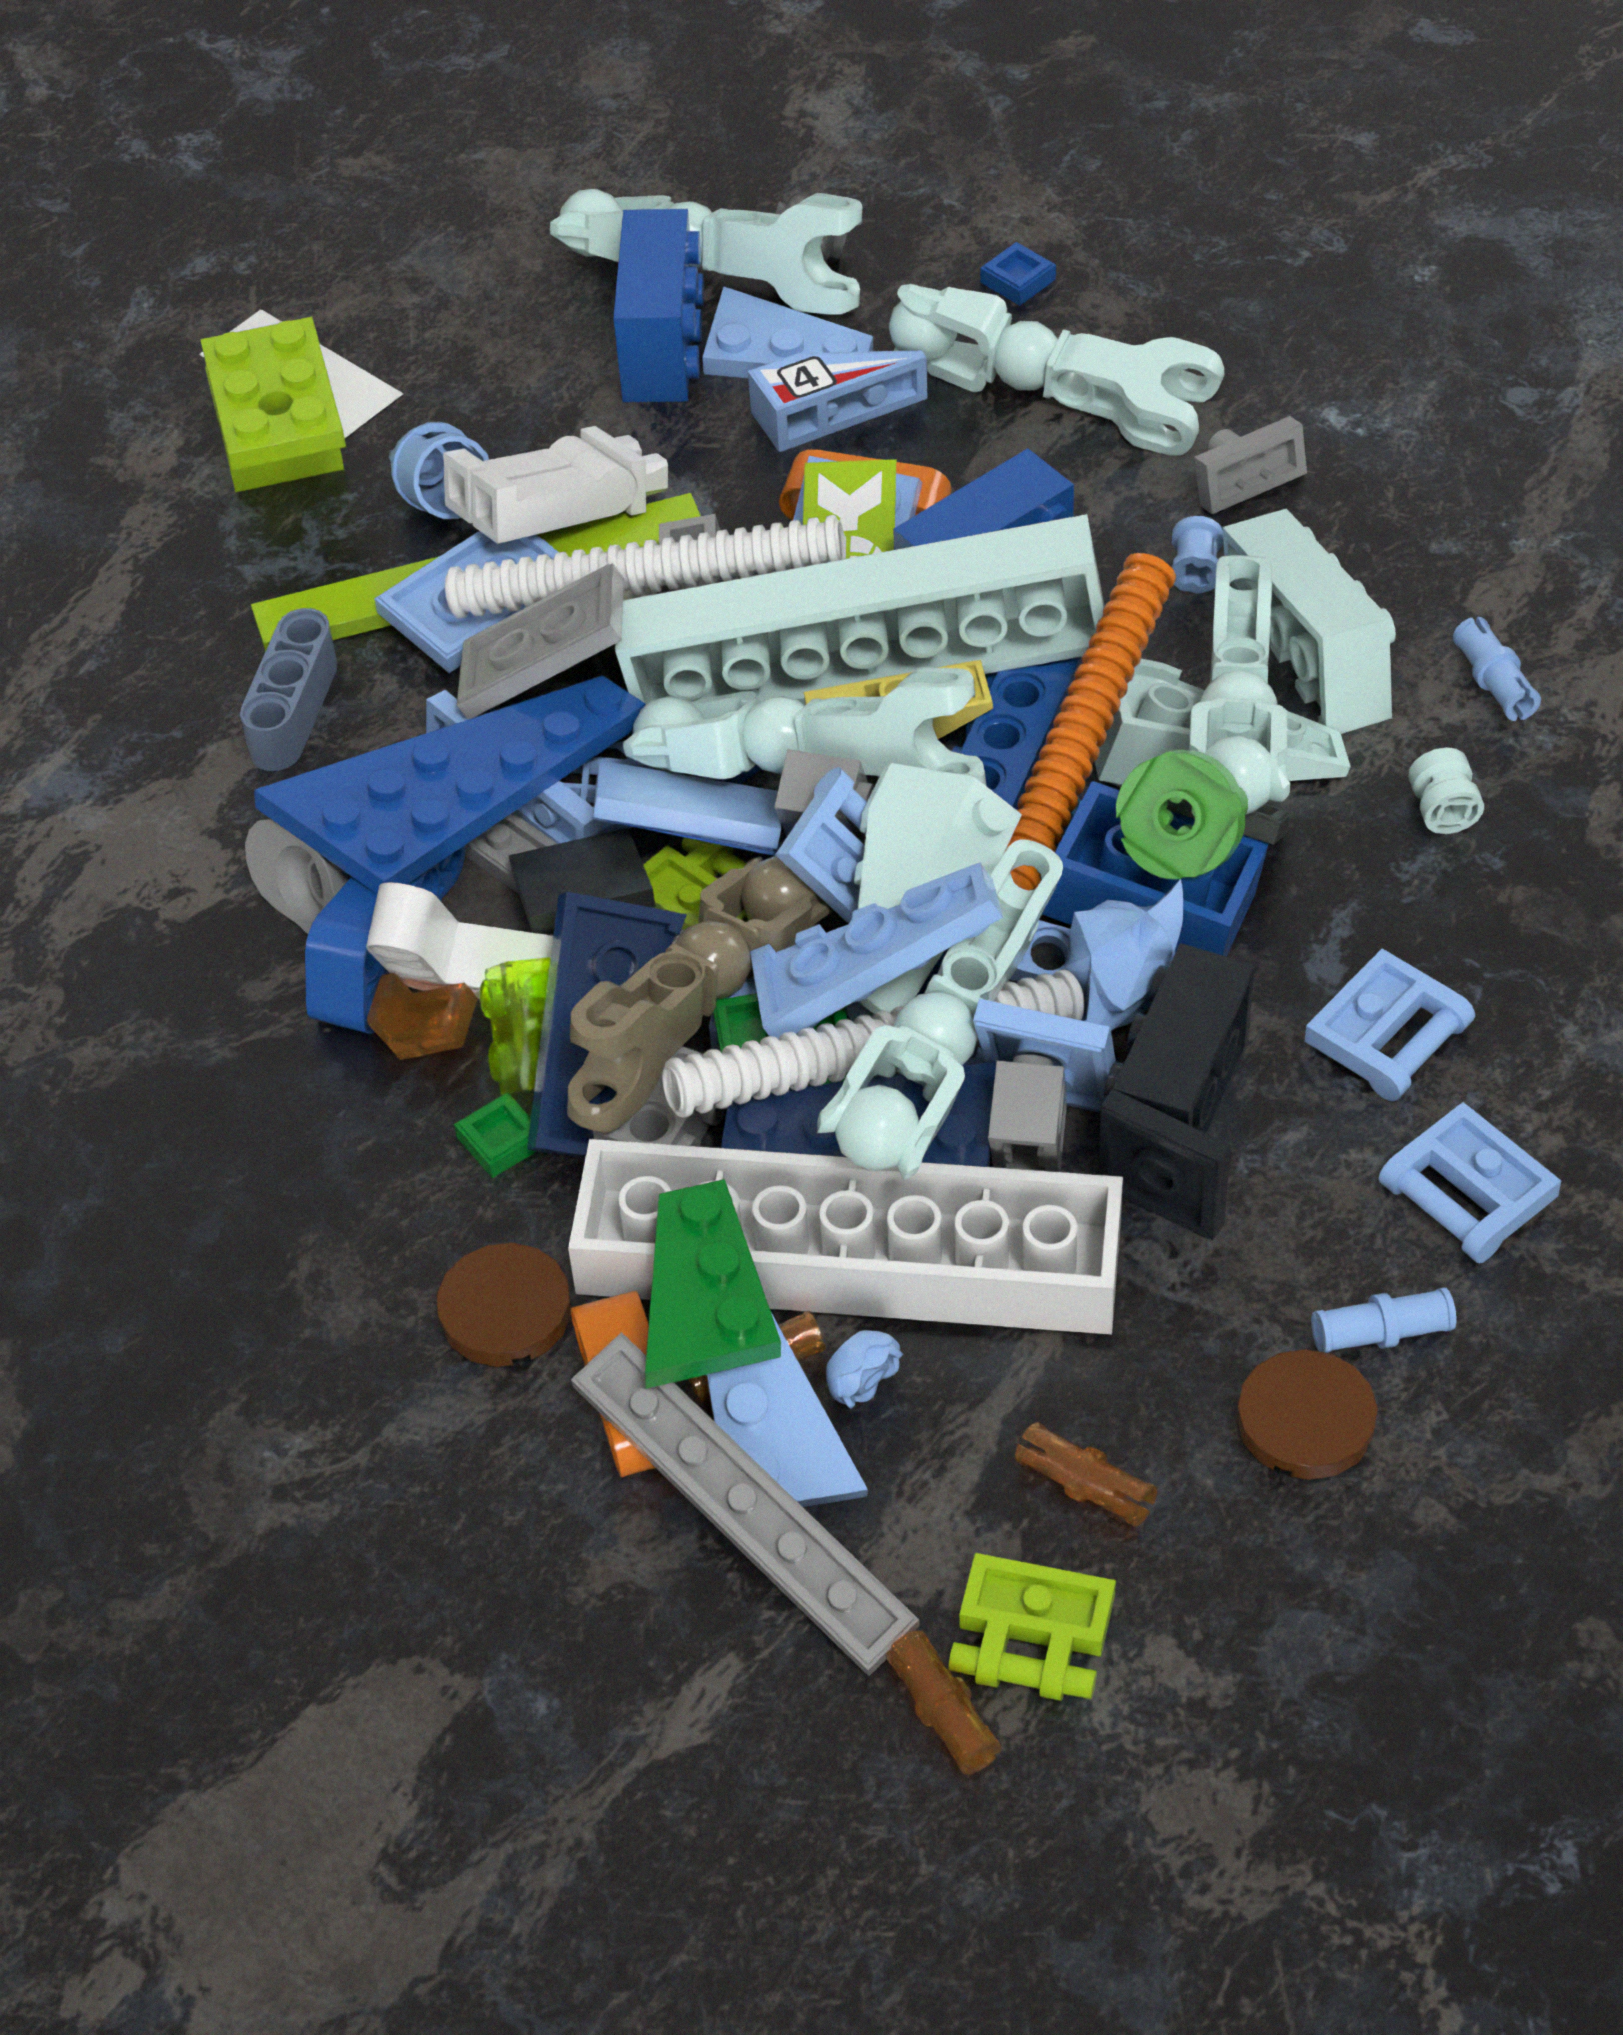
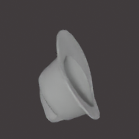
[245,819,352,934]

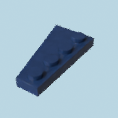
[527,891,687,1159]
[721,1061,997,1167]

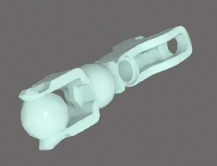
[550,189,862,314]
[889,284,1225,456]
[1189,555,1290,814]
[623,667,986,785]
[817,839,1063,1180]

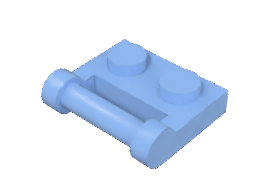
[775,767,867,924]
[1305,949,1475,1101]
[1379,1102,1561,1264]

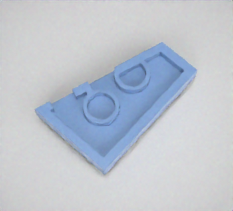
[707,1313,868,1507]

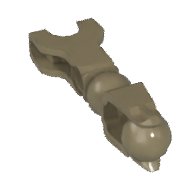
[567,856,834,1133]

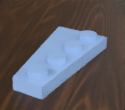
[750,862,1003,1040]

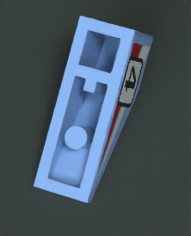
[748,350,927,452]

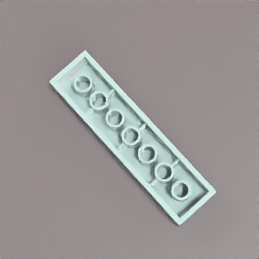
[615,514,1104,705]

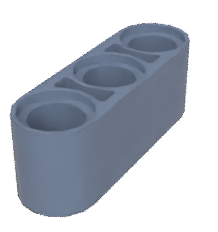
[240,608,338,771]

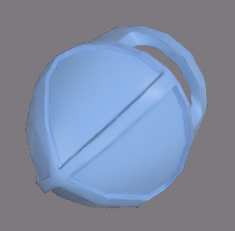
[388,422,489,519]

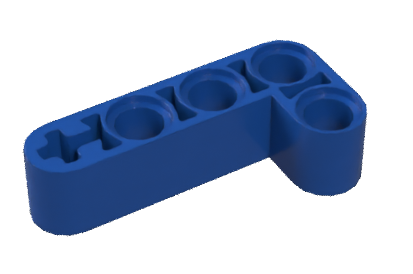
[305,845,466,1034]

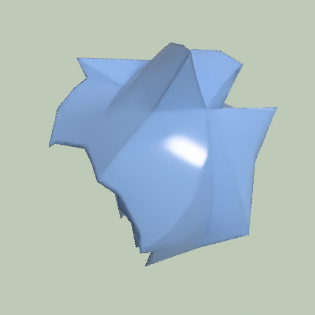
[1065,879,1183,1031]

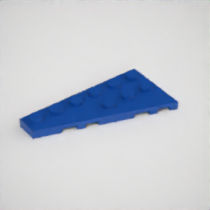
[254,676,646,894]

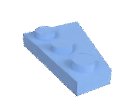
[702,287,873,378]

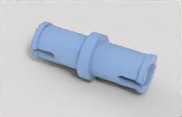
[1453,617,1541,721]
[1311,1288,1456,1353]

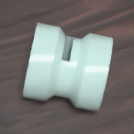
[1408,747,1484,834]

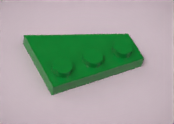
[645,1179,781,1389]

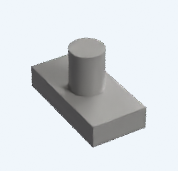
[1194,416,1307,514]

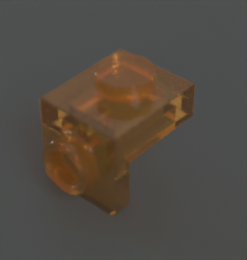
[367,973,478,1060]

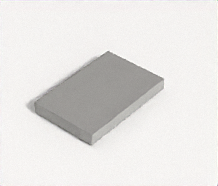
[457,563,624,719]

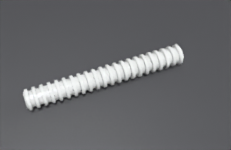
[445,515,846,619]
[662,969,1085,1118]

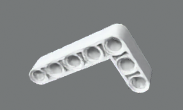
[366,883,553,1009]

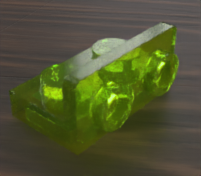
[480,957,551,1095]

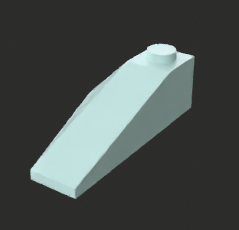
[1095,659,1351,788]
[850,763,1022,1014]

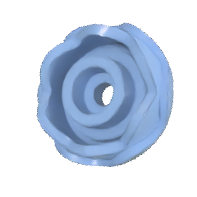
[826,1330,904,1409]

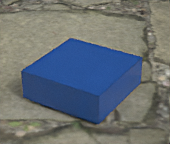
[980,242,1056,306]

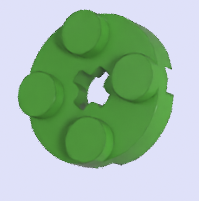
[1116,749,1248,879]

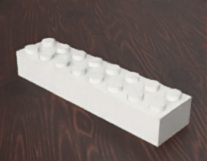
[568,1139,1123,1335]

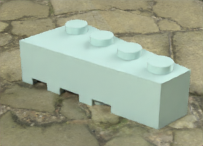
[1223,509,1396,734]

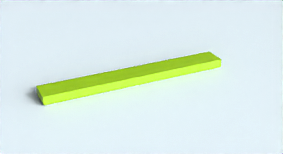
[251,493,701,652]

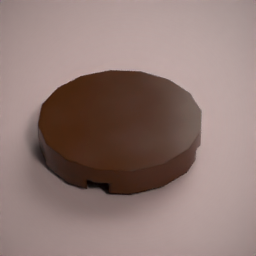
[437,1243,571,1367]
[1237,1349,1378,1480]

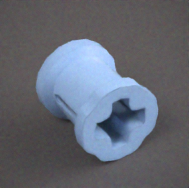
[1171,516,1223,594]

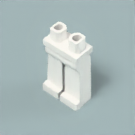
[443,426,668,544]

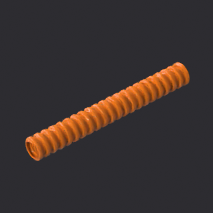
[1004,553,1176,891]

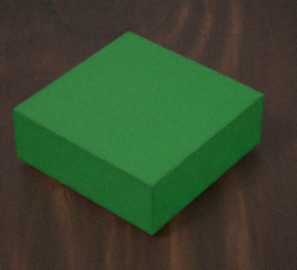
[454,1092,537,1178]

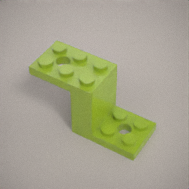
[200,317,346,492]

